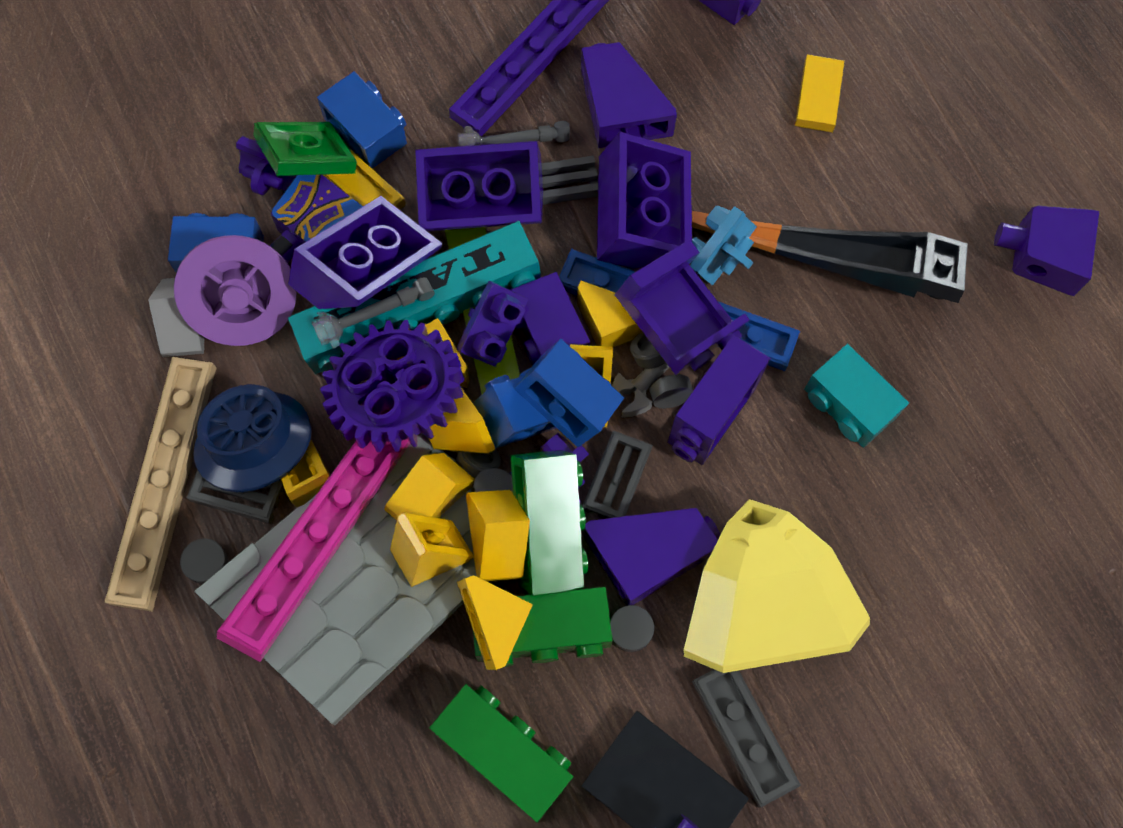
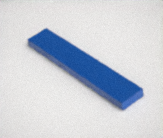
[559,249,800,371]

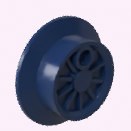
[194,384,311,492]

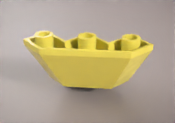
[684,499,870,673]

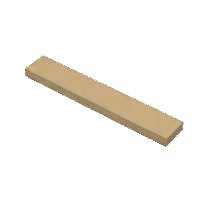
[105,357,216,612]

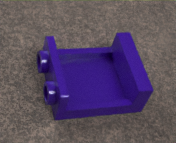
[615,239,750,375]

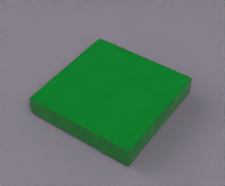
[253,122,357,176]

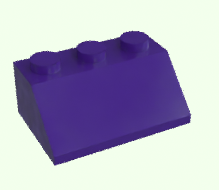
[597,132,692,269]
[415,141,543,231]
[288,196,442,309]

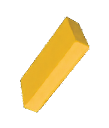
[795,54,844,133]
[323,150,406,210]

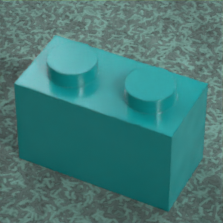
[804,343,909,448]

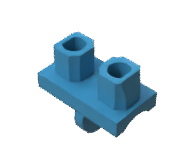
[690,205,757,285]

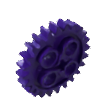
[320,320,464,452]

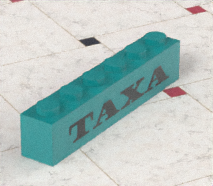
[288,221,541,375]

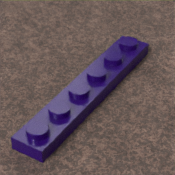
[449,0,609,139]

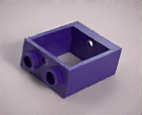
[667,335,770,465]

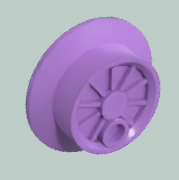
[174,235,296,346]

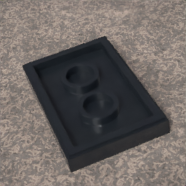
[581,711,749,828]

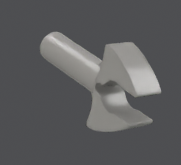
[612,363,670,418]

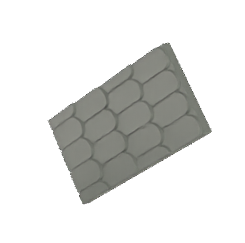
[194,433,477,725]

